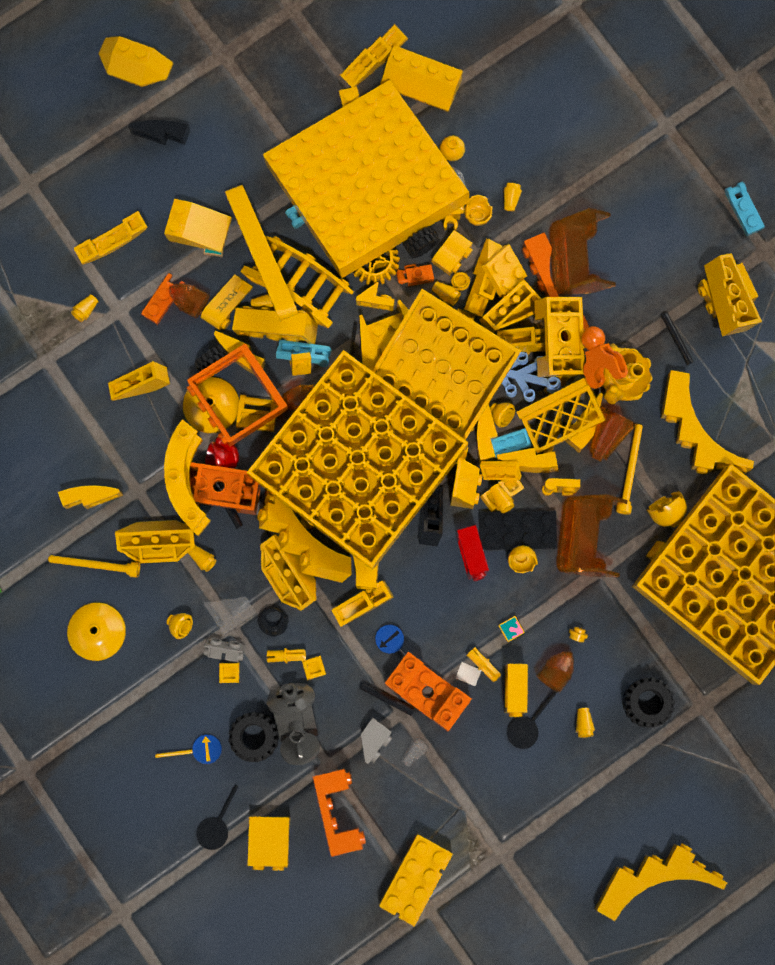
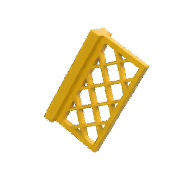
[517,378,606,454]

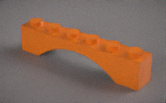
[521,232,589,341]

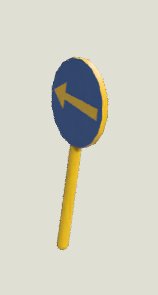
[155,735,222,764]

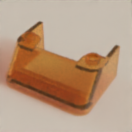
[549,208,616,295]
[557,494,628,577]

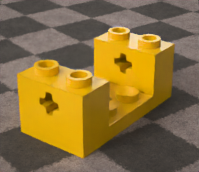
[535,297,585,377]

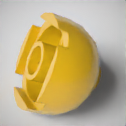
[647,491,687,528]

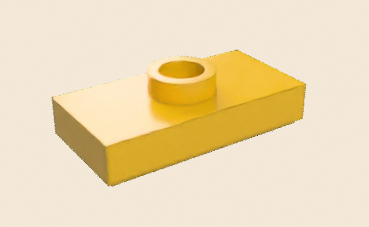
[480,461,522,480]

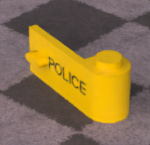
[201,274,253,330]

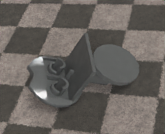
[267,683,320,765]

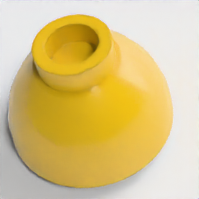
[439,136,465,161]
[490,402,515,428]
[167,613,193,639]

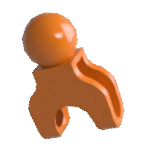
[581,326,628,389]

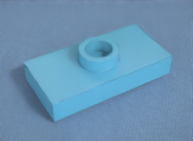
[491,428,532,459]

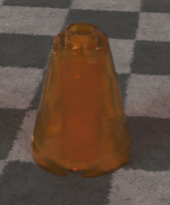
[589,407,636,462]

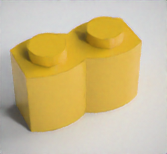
[432,230,473,276]

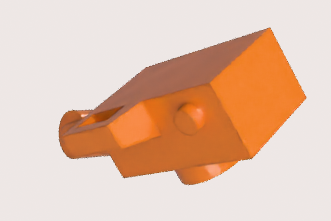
[396,264,434,286]

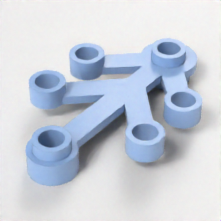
[502,352,561,402]

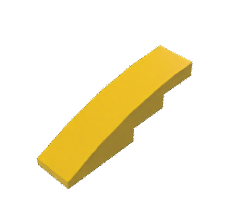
[340,24,408,87]

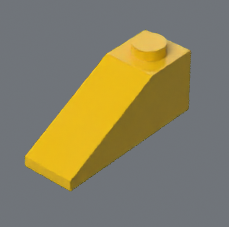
[108,361,170,401]

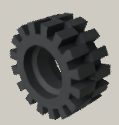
[403,226,440,259]
[194,346,228,372]

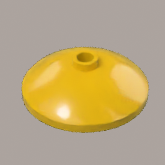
[183,377,239,433]
[67,603,126,661]

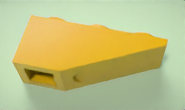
[562,393,603,453]

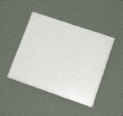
[456,662,481,686]

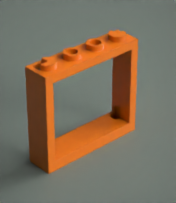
[186,343,288,447]

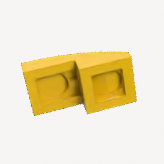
[480,480,524,512]

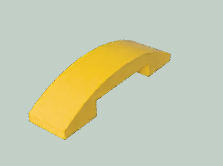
[74,211,148,265]

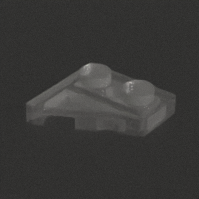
[204,597,257,635]

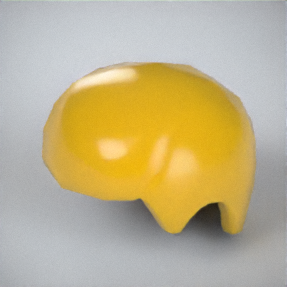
[464,195,493,226]
[508,545,538,573]

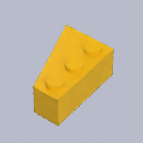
[479,280,541,333]

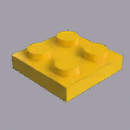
[482,244,527,297]

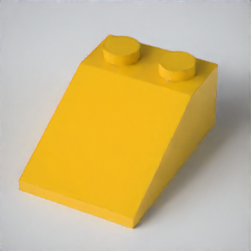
[164,199,232,253]
[450,458,482,509]

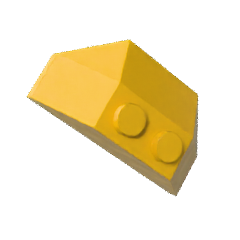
[99,36,173,87]
[115,520,195,563]
[260,535,316,611]

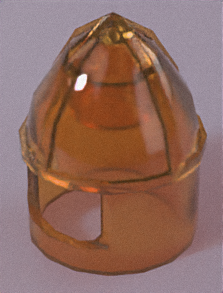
[169,283,210,319]
[282,384,316,412]
[536,651,574,693]

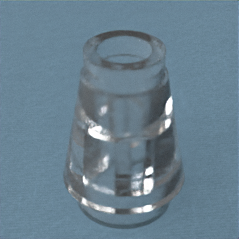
[401,737,429,767]

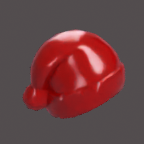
[205,436,239,469]

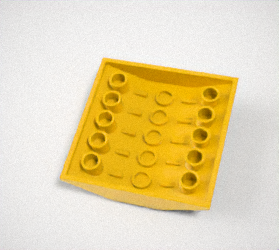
[372,289,521,440]

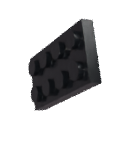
[479,511,558,551]

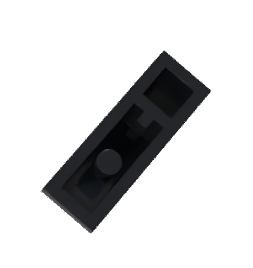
[418,486,443,547]

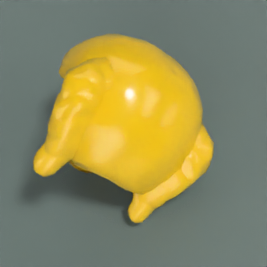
[603,344,653,404]

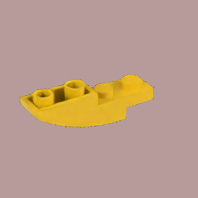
[464,239,503,317]

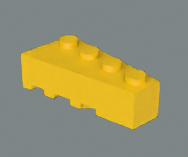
[704,253,762,337]
[232,306,318,344]

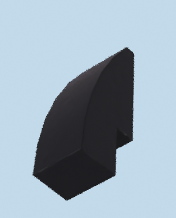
[128,120,190,145]

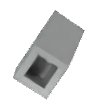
[361,718,392,764]

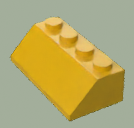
[381,45,463,112]

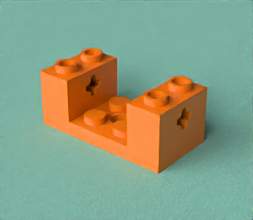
[189,462,261,515]
[385,652,472,732]
[313,769,366,857]

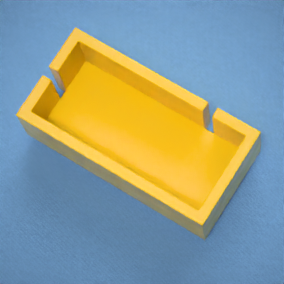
[379,833,453,926]

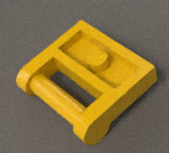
[236,394,277,432]
[542,478,580,496]

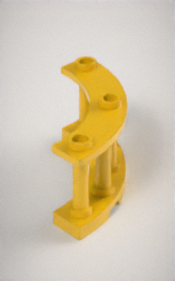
[240,235,354,328]
[164,419,211,537]

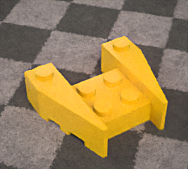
[360,300,409,371]

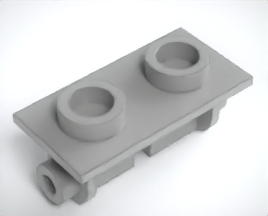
[204,638,246,662]

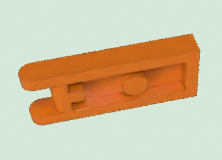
[141,273,185,325]

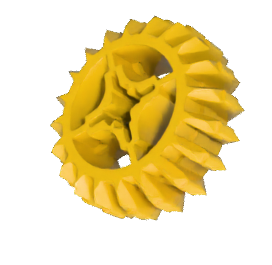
[354,247,400,285]

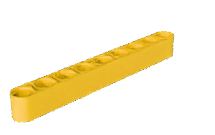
[225,185,298,321]

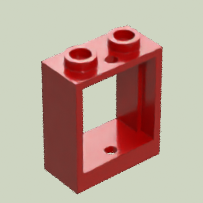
[456,525,489,581]

